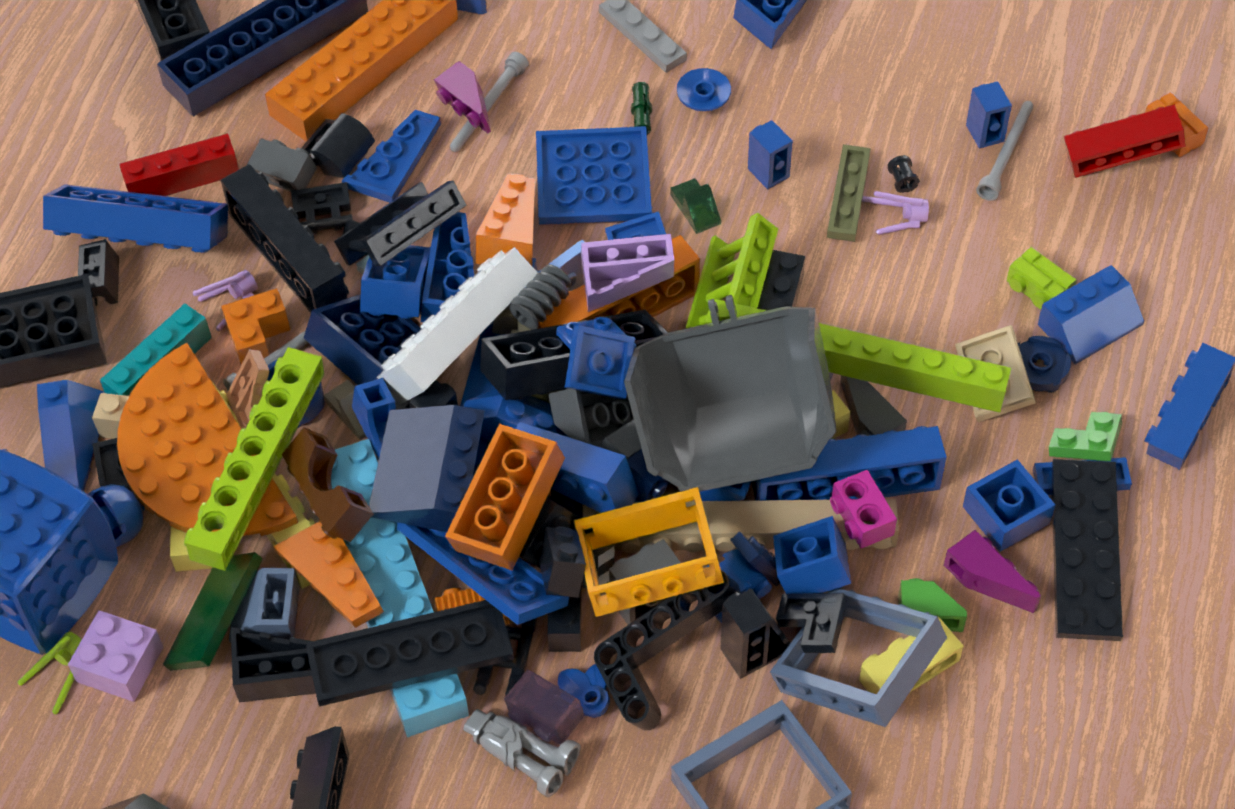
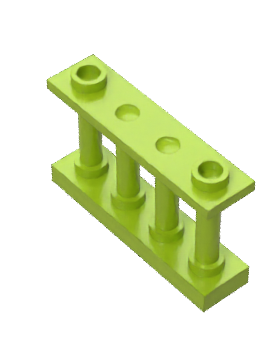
[686,213,779,328]

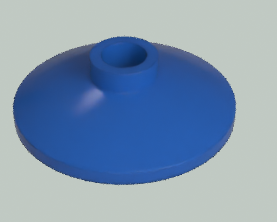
[677,68,731,111]

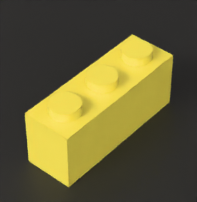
[859,617,964,694]

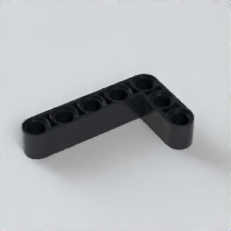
[594,570,740,730]

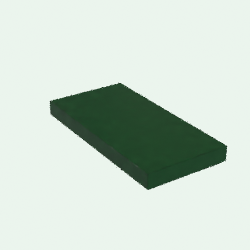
[163,552,263,671]

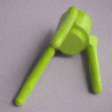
[18,631,82,715]

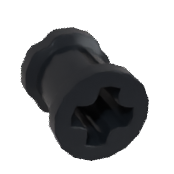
[887,155,920,193]

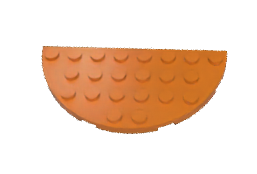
[117,343,298,536]

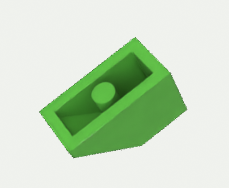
[898,578,967,632]

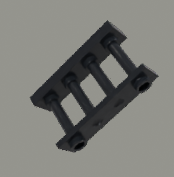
[334,181,467,266]

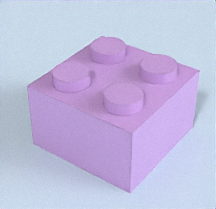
[68,610,163,702]

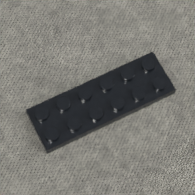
[1051,459,1123,641]
[305,600,514,707]

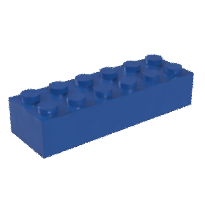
[43,184,228,253]
[752,426,947,501]

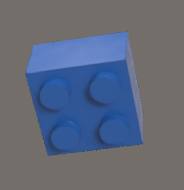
[963,459,1055,552]
[773,516,851,594]

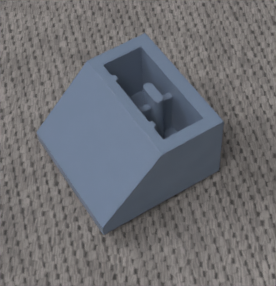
[229,568,300,643]

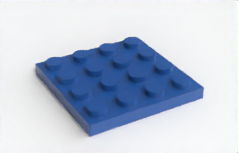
[536,126,652,225]

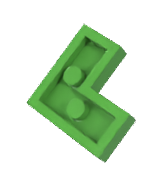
[1049,412,1122,461]

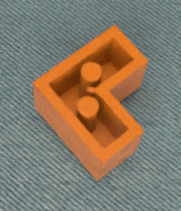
[221,288,290,365]

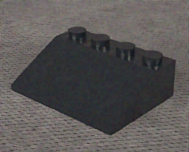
[0,274,107,387]

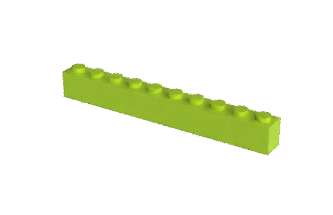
[705,298,1011,413]

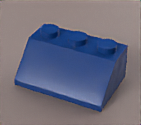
[1037,265,1144,364]

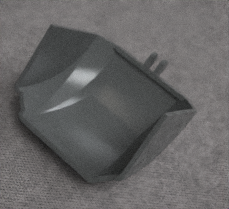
[624,295,836,492]

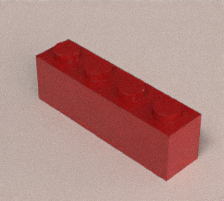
[1064,104,1186,178]
[119,133,239,196]

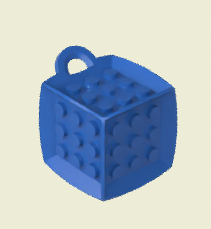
[0,449,118,655]

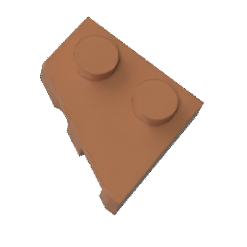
[226,349,269,429]

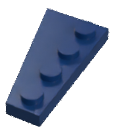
[342,109,441,203]

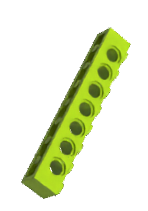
[184,347,324,571]

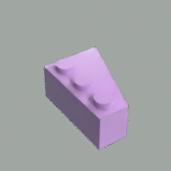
[581,234,674,312]

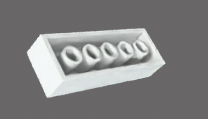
[377,247,538,404]

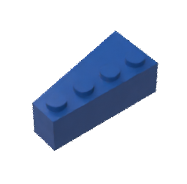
[1144,342,1235,470]

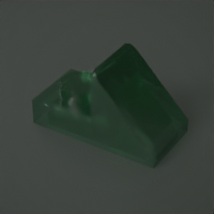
[670,178,721,234]

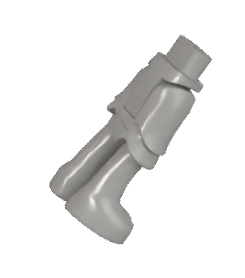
[463,709,581,798]

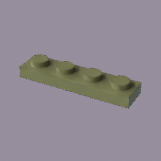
[827,144,871,242]

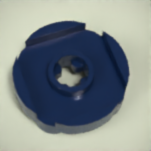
[1018,336,1071,393]

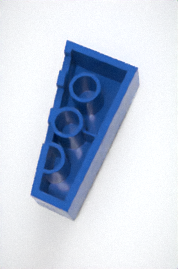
[733,0,807,49]
[420,212,474,323]
[515,422,639,513]

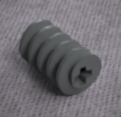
[510,264,572,330]

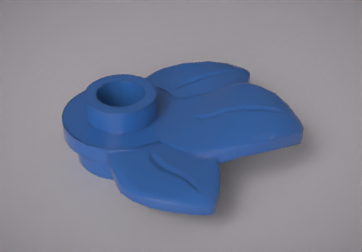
[550,664,610,718]

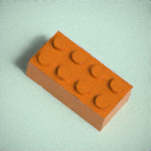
[445,424,565,571]

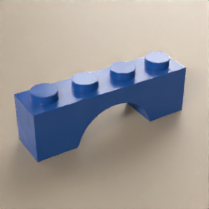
[352,378,396,460]

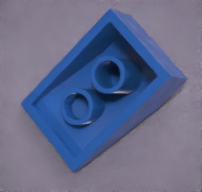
[360,245,431,319]

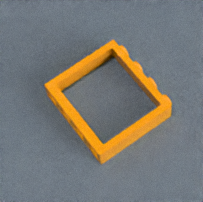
[574,487,724,617]

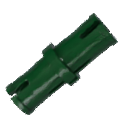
[631,82,653,135]

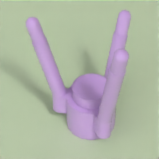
[862,191,929,235]
[193,270,258,331]

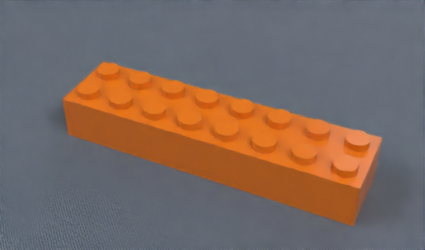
[265,0,458,142]

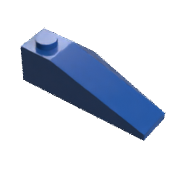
[37,380,104,491]

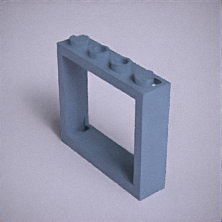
[770,588,947,727]
[671,700,852,809]

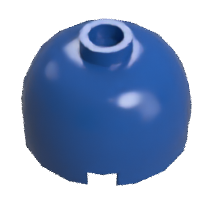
[88,484,145,548]

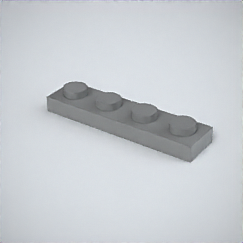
[599,0,687,73]

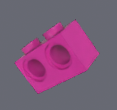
[830,470,897,549]

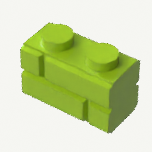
[1006,247,1077,309]

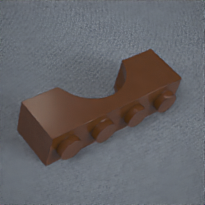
[281,427,374,542]

